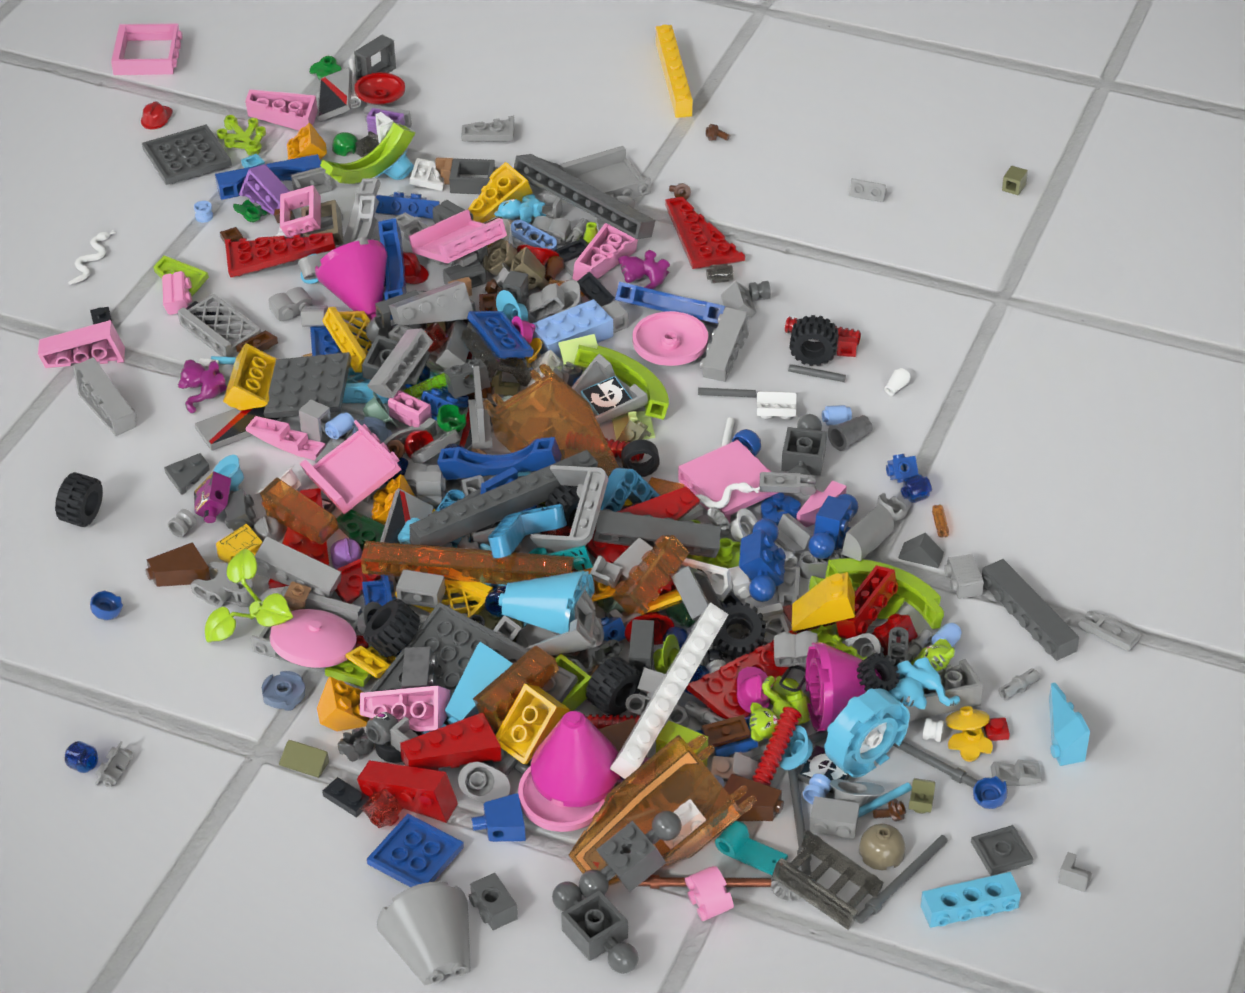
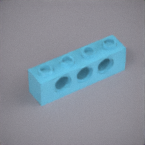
[921,872,1021,928]

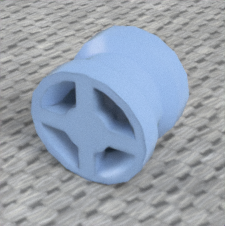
[194,201,213,223]

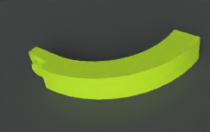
[320,122,415,184]
[574,345,669,420]
[825,558,944,629]

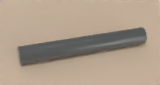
[788,364,846,382]
[698,387,756,398]

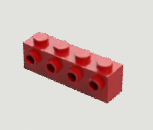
[836,565,898,639]

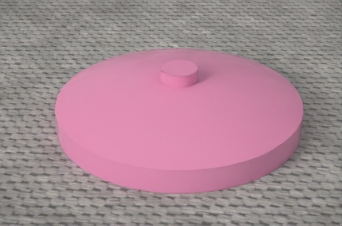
[633,311,708,366]
[270,609,357,668]
[518,766,609,832]

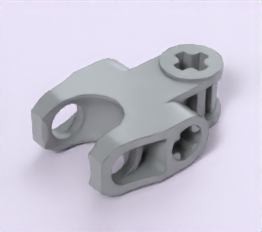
[191,561,255,607]

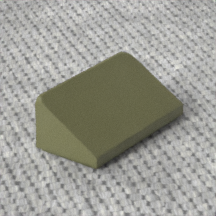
[279,740,329,778]

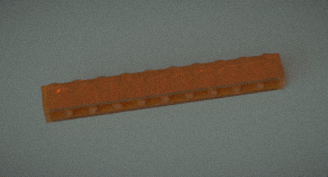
[361,541,574,585]

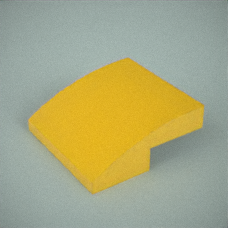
[636,590,682,615]
[345,646,396,678]

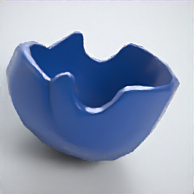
[732,429,761,456]
[90,591,123,620]
[973,776,1008,809]

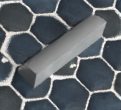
[435,320,473,369]
[367,328,433,398]
[842,504,894,561]

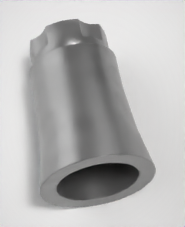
[828,415,872,451]

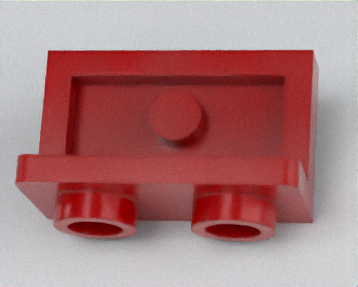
[872,614,918,656]

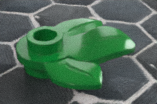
[309,56,342,81]
[233,200,268,222]

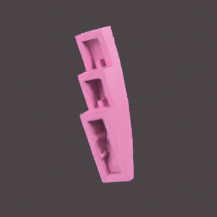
[246,416,326,461]

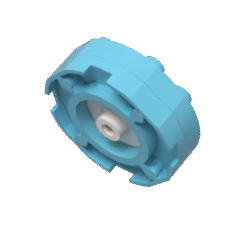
[824,688,910,778]

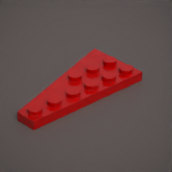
[225,233,336,278]
[686,630,797,719]

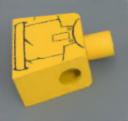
[216,524,263,564]

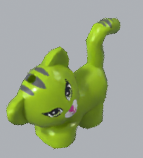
[911,639,955,671]
[749,676,802,742]

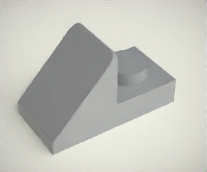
[711,752,758,781]

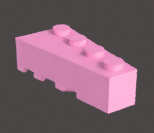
[246,90,318,131]
[573,223,638,281]
[38,320,125,368]

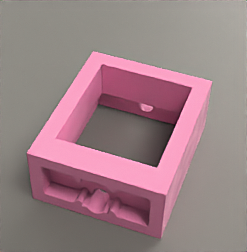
[280,185,321,238]

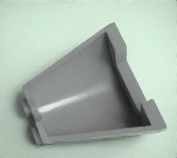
[558,354,648,433]
[515,590,604,658]
[377,882,470,985]

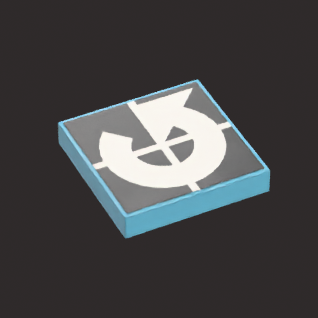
[581,376,632,416]

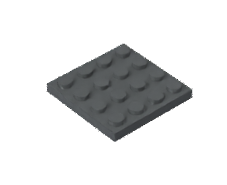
[142,124,232,185]
[264,352,351,419]

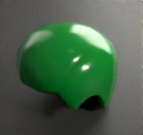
[332,132,359,156]
[437,404,466,433]

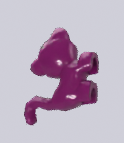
[618,250,670,290]
[178,360,227,413]

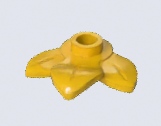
[948,728,993,762]

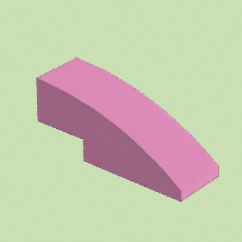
[796,481,847,527]

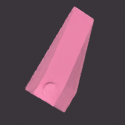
[360,686,450,732]

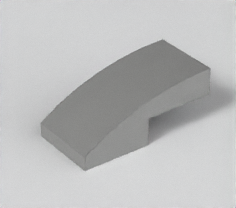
[991,759,1042,786]

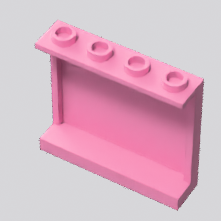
[408,209,507,264]
[300,420,401,514]
[678,440,779,523]

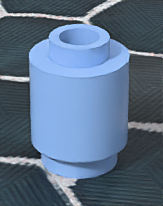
[822,405,852,426]
[325,412,355,439]
[931,623,962,647]

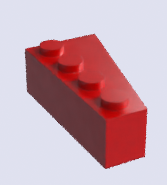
[400,712,501,771]
[357,760,458,823]

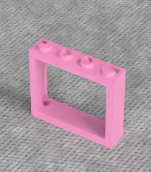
[111,23,183,75]

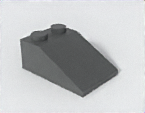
[362,335,431,385]

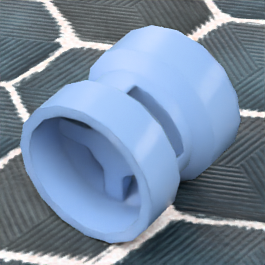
[803,774,832,805]

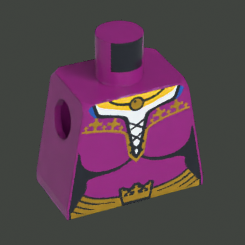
[194,471,231,523]

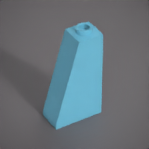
[445,642,517,724]

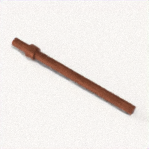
[638,875,771,889]

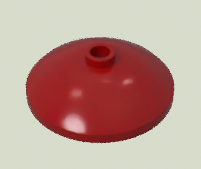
[355,73,405,105]

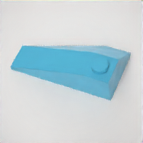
[1049,683,1090,766]

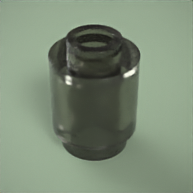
[706,264,734,283]

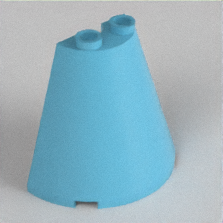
[499,571,595,634]

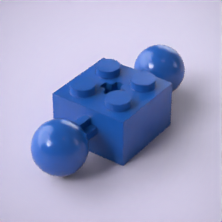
[808,494,859,559]
[739,519,786,602]

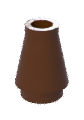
[544,256,564,283]

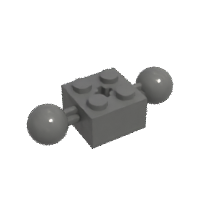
[781,414,827,476]
[579,811,682,898]
[552,881,638,974]

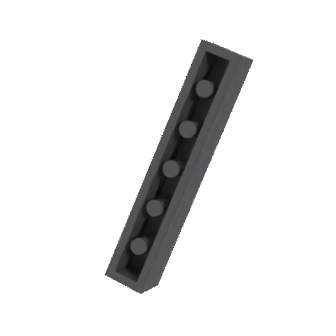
[593,509,721,558]
[982,559,1079,661]

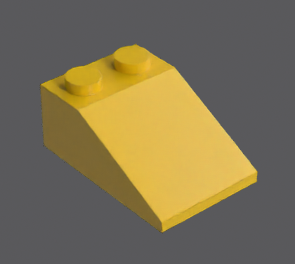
[792,572,855,631]
[495,684,570,765]

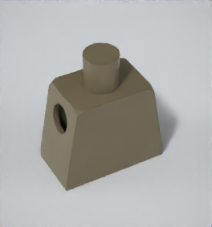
[510,247,550,291]

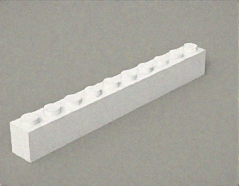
[610,602,729,781]

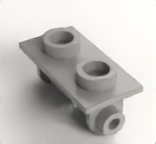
[849,179,887,202]
[95,741,132,787]

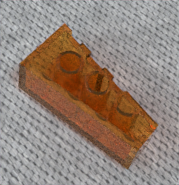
[260,477,339,545]
[611,535,690,614]
[473,645,559,730]

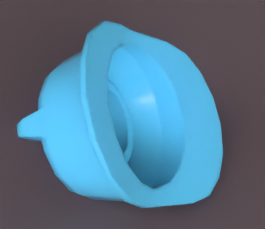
[375,150,414,180]
[496,290,528,322]
[213,455,244,492]
[779,725,813,770]

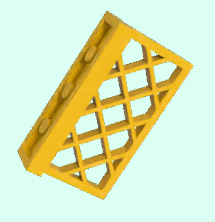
[322,307,372,373]
[395,557,494,618]

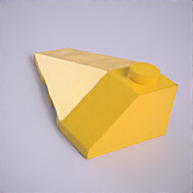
[468,162,533,223]

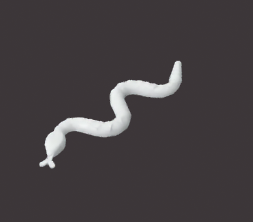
[68,230,116,285]
[680,482,760,520]

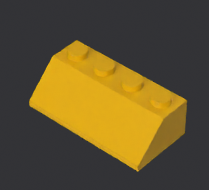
[223,343,276,411]

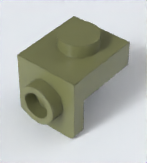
[491,370,521,397]
[617,420,651,444]
[908,778,936,813]

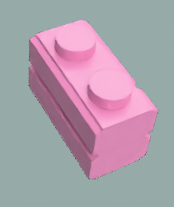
[162,271,192,315]
[388,390,432,427]

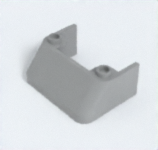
[530,465,608,554]

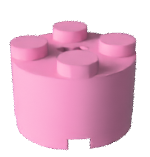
[685,866,734,922]

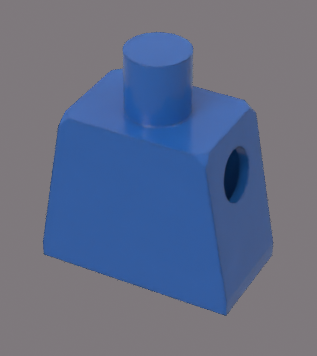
[471,793,526,842]

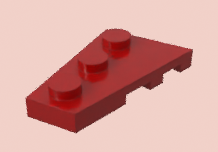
[335,552,392,604]

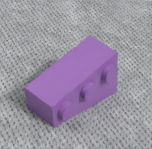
[239,164,293,215]

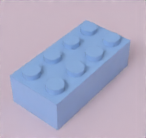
[532,299,613,358]

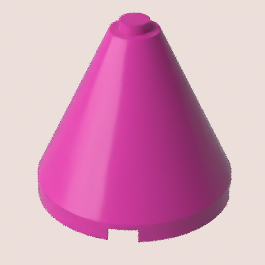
[315,240,387,321]
[805,642,898,731]
[531,711,621,807]

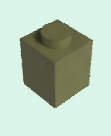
[1002,165,1028,195]

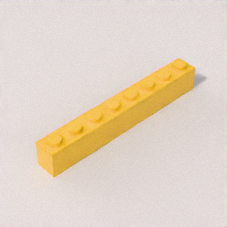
[656,25,692,118]

